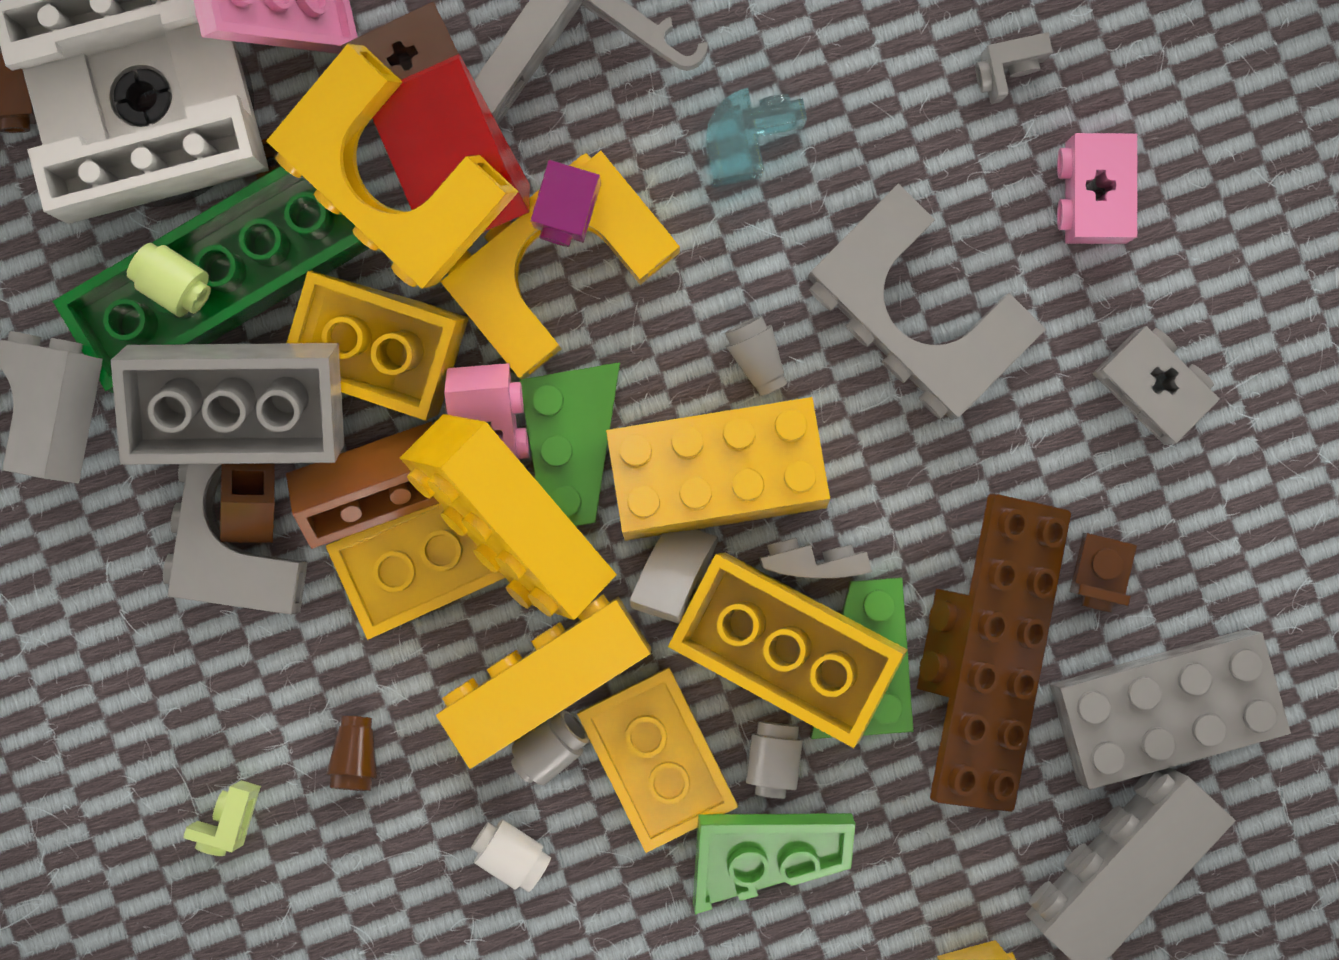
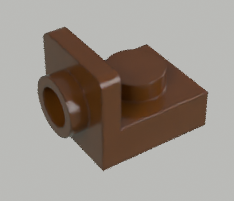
[1069,533,1137,613]

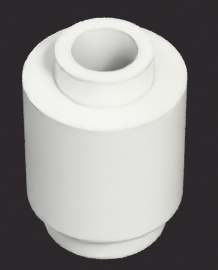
[471,819,551,892]

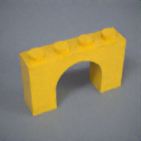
[266,44,518,289]
[440,151,680,380]

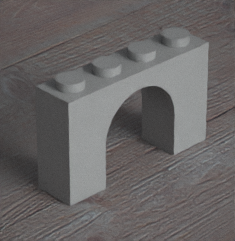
[807,183,1046,420]
[0,330,103,483]
[163,464,308,615]

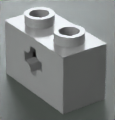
[1092,326,1220,445]

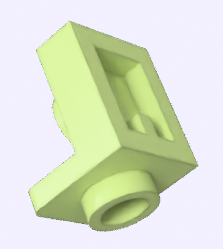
[183,780,261,856]

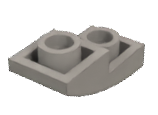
[629,530,718,624]
[759,537,872,578]

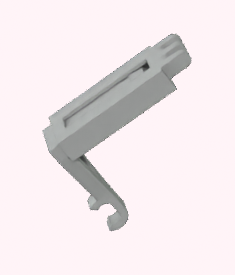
[474,0,708,125]

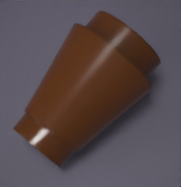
[326,716,377,791]

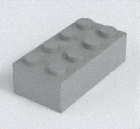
[111,343,344,465]
[1050,629,1291,790]
[1025,768,1236,960]

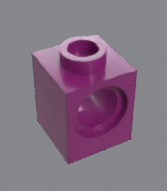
[530,160,601,247]

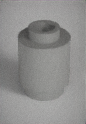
[511,710,589,785]
[746,721,803,799]

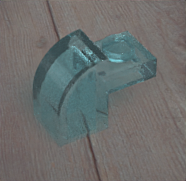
[705,88,807,187]

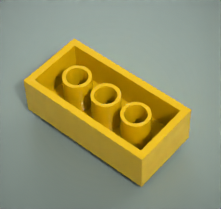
[606,397,830,541]
[400,414,617,620]
[668,552,908,748]
[436,594,651,769]

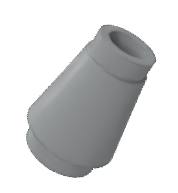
[725,316,787,396]

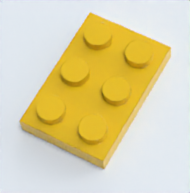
[326,503,505,640]
[577,667,738,853]

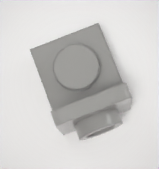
[975,32,1053,104]

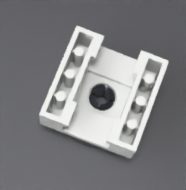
[0,0,269,224]

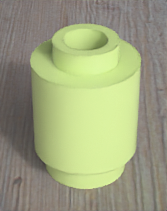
[127,242,211,317]

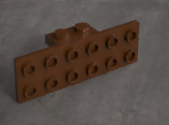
[917,493,1071,812]

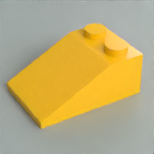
[287,271,469,421]

